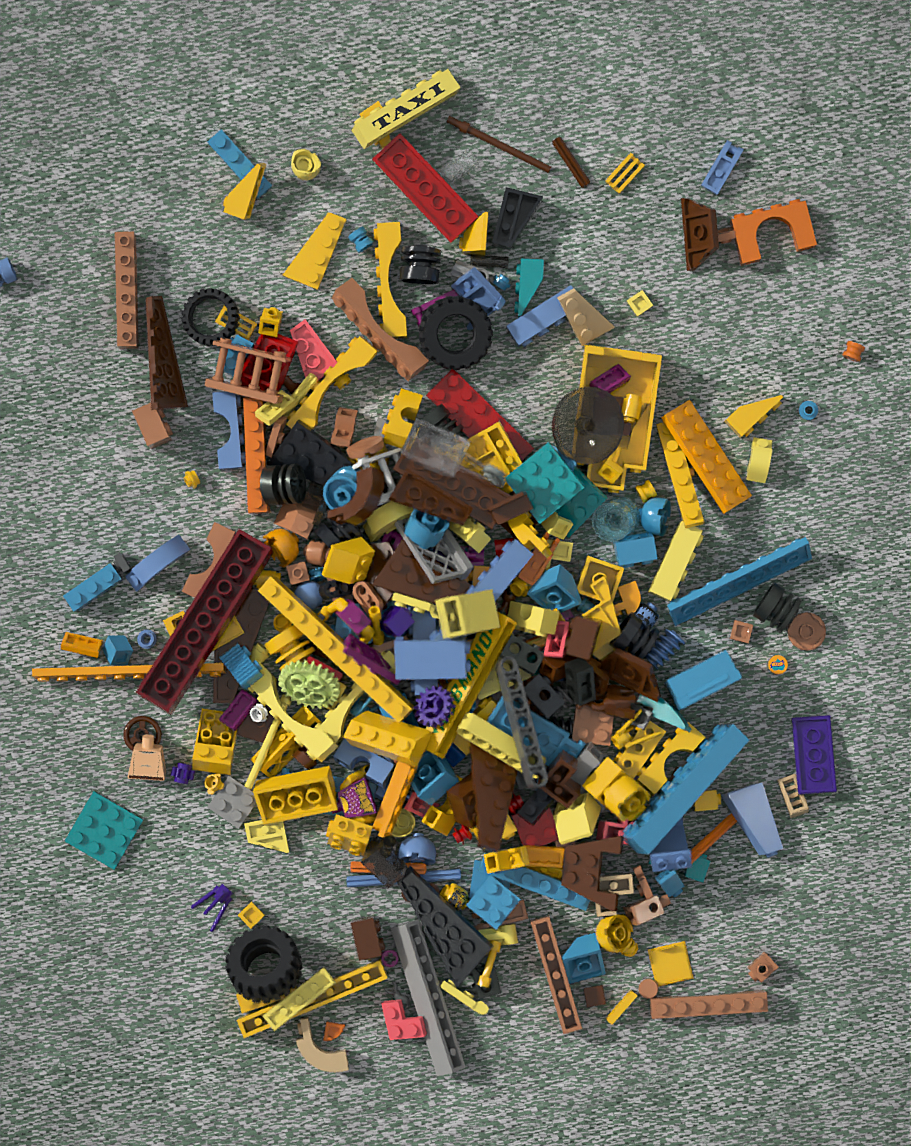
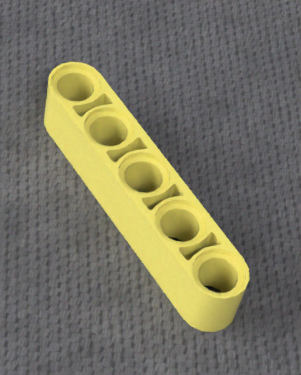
[457,713,546,778]

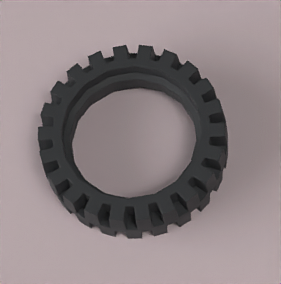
[181,288,240,346]

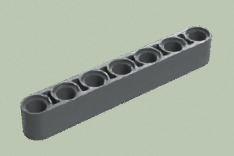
[496,656,547,790]

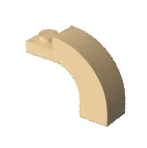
[296,1017,349,1072]

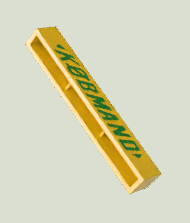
[425,612,517,759]

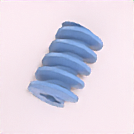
[645,629,685,670]

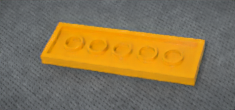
[661,400,752,514]

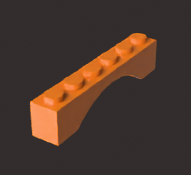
[243,397,270,514]

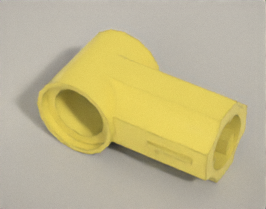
[479,923,518,945]

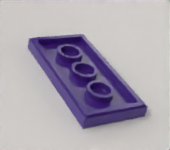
[791,715,837,795]

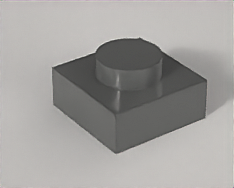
[113,552,132,573]

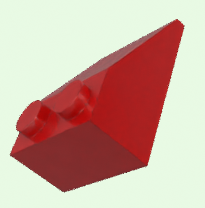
[241,334,298,392]

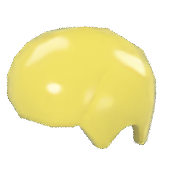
[392,808,416,837]

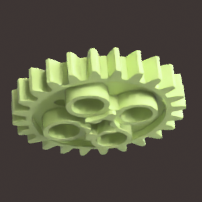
[278,660,341,709]

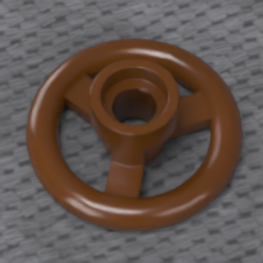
[123,716,162,751]

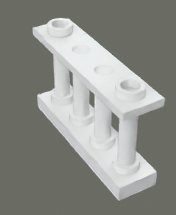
[352,440,422,506]

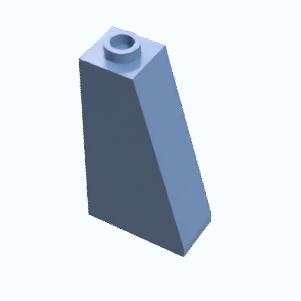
[721,782,783,857]

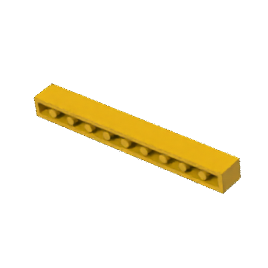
[258,576,414,723]

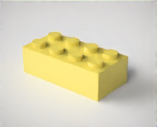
[648,521,704,602]

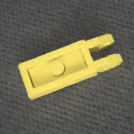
[440,980,488,1015]

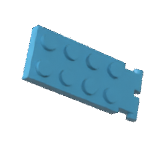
[486,696,586,766]

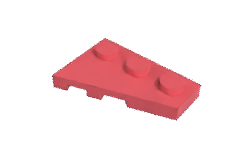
[290,319,337,381]

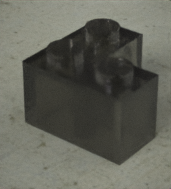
[361,835,408,889]

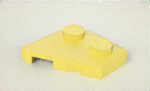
[244,820,290,853]

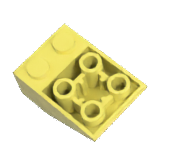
[436,589,500,639]

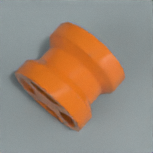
[842,341,865,362]

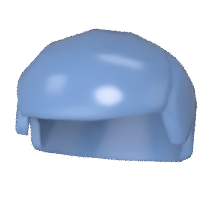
[295,581,323,609]

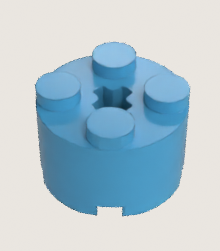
[404,509,449,549]

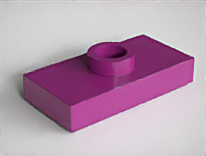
[589,364,631,398]
[219,689,258,731]

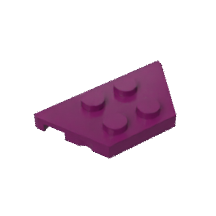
[343,634,401,685]

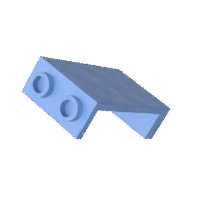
[394,636,471,679]
[650,816,692,872]

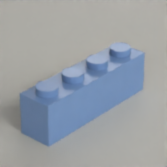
[506,285,573,347]

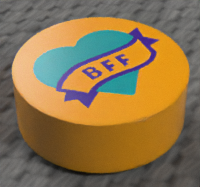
[768,655,788,674]

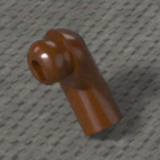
[283,375,301,394]

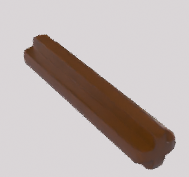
[552,137,590,188]

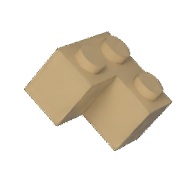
[595,873,634,917]

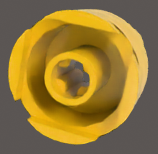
[603,774,650,822]

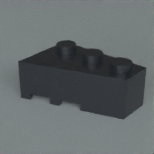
[492,187,543,250]

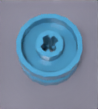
[323,466,361,510]

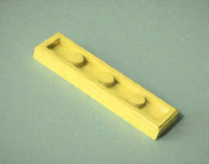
[263,967,336,1031]

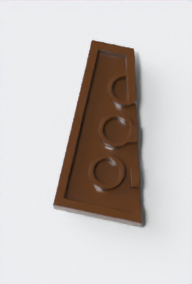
[388,468,473,526]

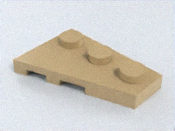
[557,288,615,346]

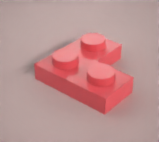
[381,999,427,1040]

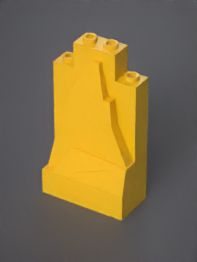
[570,344,662,493]

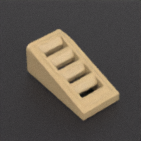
[777,774,809,818]

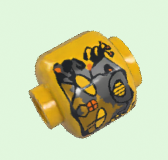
[440,883,469,911]

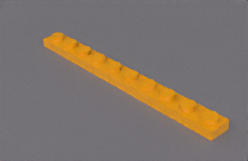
[32,663,226,682]

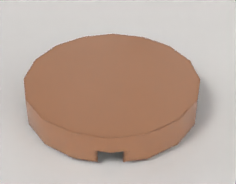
[346,436,384,459]
[787,612,826,651]

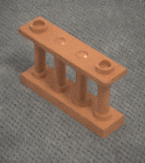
[204,338,291,404]

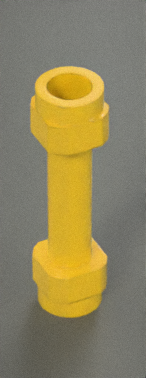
[368,606,385,646]
[477,940,502,988]

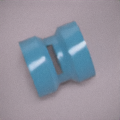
[348,227,374,253]

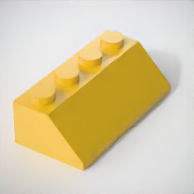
[343,710,433,767]
[253,766,338,825]

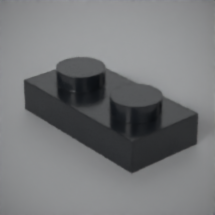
[517,788,555,826]

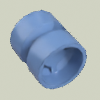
[0,257,18,287]

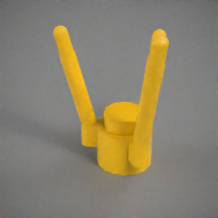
[611,709,661,750]

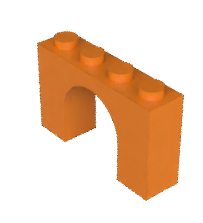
[730,199,817,266]

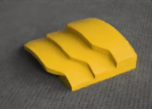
[443,421,522,494]

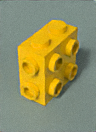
[326,814,373,856]

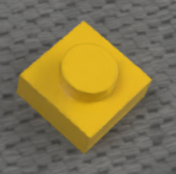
[238,901,265,929]

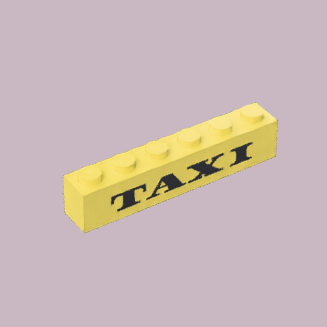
[351,69,461,149]

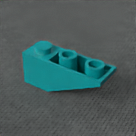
[514,258,544,318]

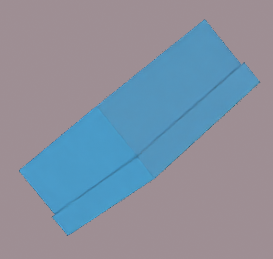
[664,650,742,711]

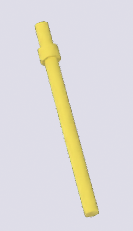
[244,692,292,789]

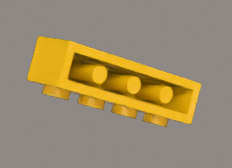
[613,721,666,779]

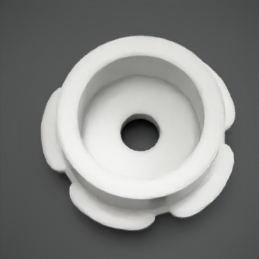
[250,704,268,722]

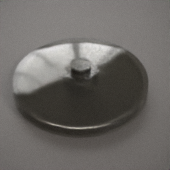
[552,386,624,464]

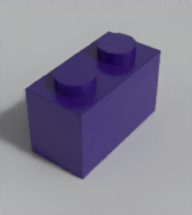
[380,606,415,637]

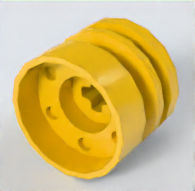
[264,625,315,671]

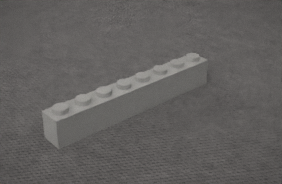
[390,919,466,1076]

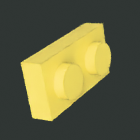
[255,390,296,426]

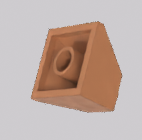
[274,496,325,540]

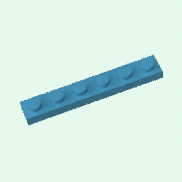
[478,852,590,911]

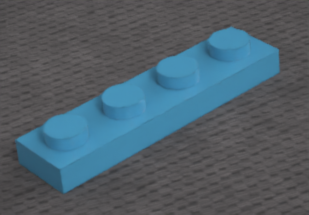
[207,129,272,199]

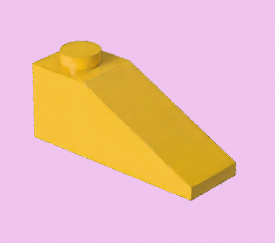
[223,163,266,220]

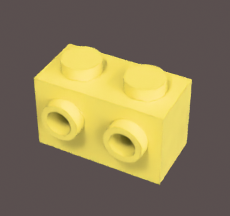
[448,516,491,553]

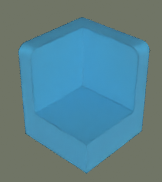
[103,635,133,665]

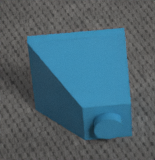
[527,564,582,613]
[562,933,606,984]

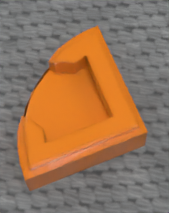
[323,1021,345,1041]

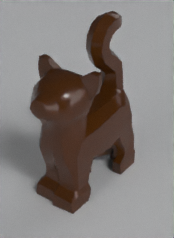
[576,685,636,719]

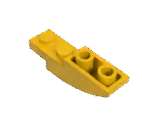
[508,512,552,558]

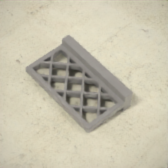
[394,518,473,584]

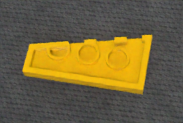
[282,212,347,290]

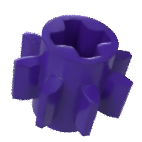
[170,762,195,784]

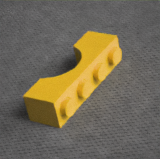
[636,722,705,796]

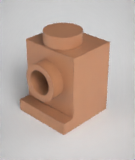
[747,952,779,983]

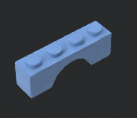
[212,391,246,470]

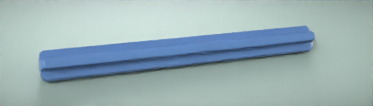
[346,869,461,887]

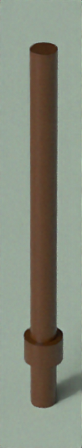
[446,115,551,173]

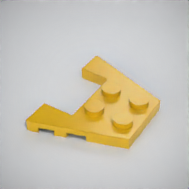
[554,575,621,653]

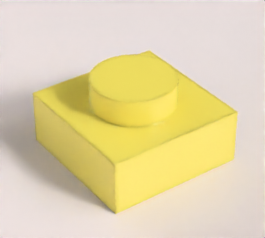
[626,290,653,317]

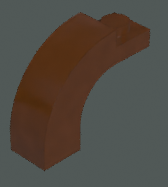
[327,467,384,525]
[539,654,610,694]

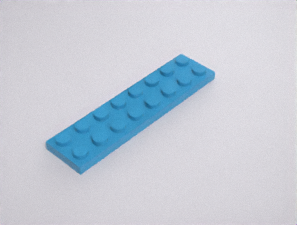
[667,537,812,626]

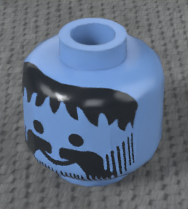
[634,602,659,629]

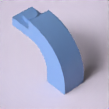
[125,535,191,592]

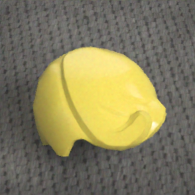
[291,149,321,181]

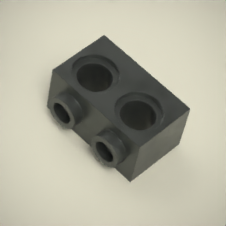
[499,634,544,675]
[565,658,596,706]
[469,955,501,999]

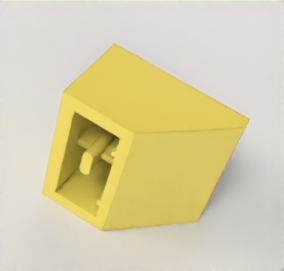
[553,792,601,845]

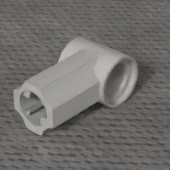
[451,260,490,282]

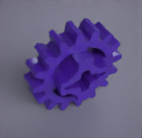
[414,685,455,728]

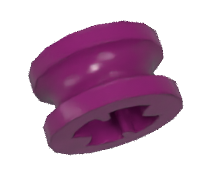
[381,949,399,967]

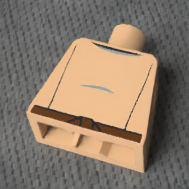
[128,734,166,781]

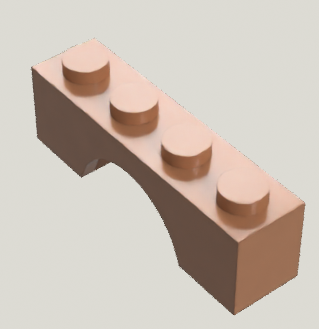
[182,522,236,598]

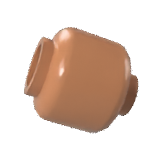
[303,540,330,566]

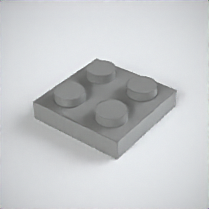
[207,775,257,829]

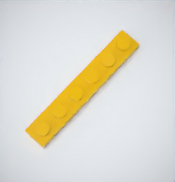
[656,422,704,529]

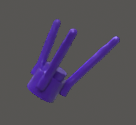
[191,884,233,932]

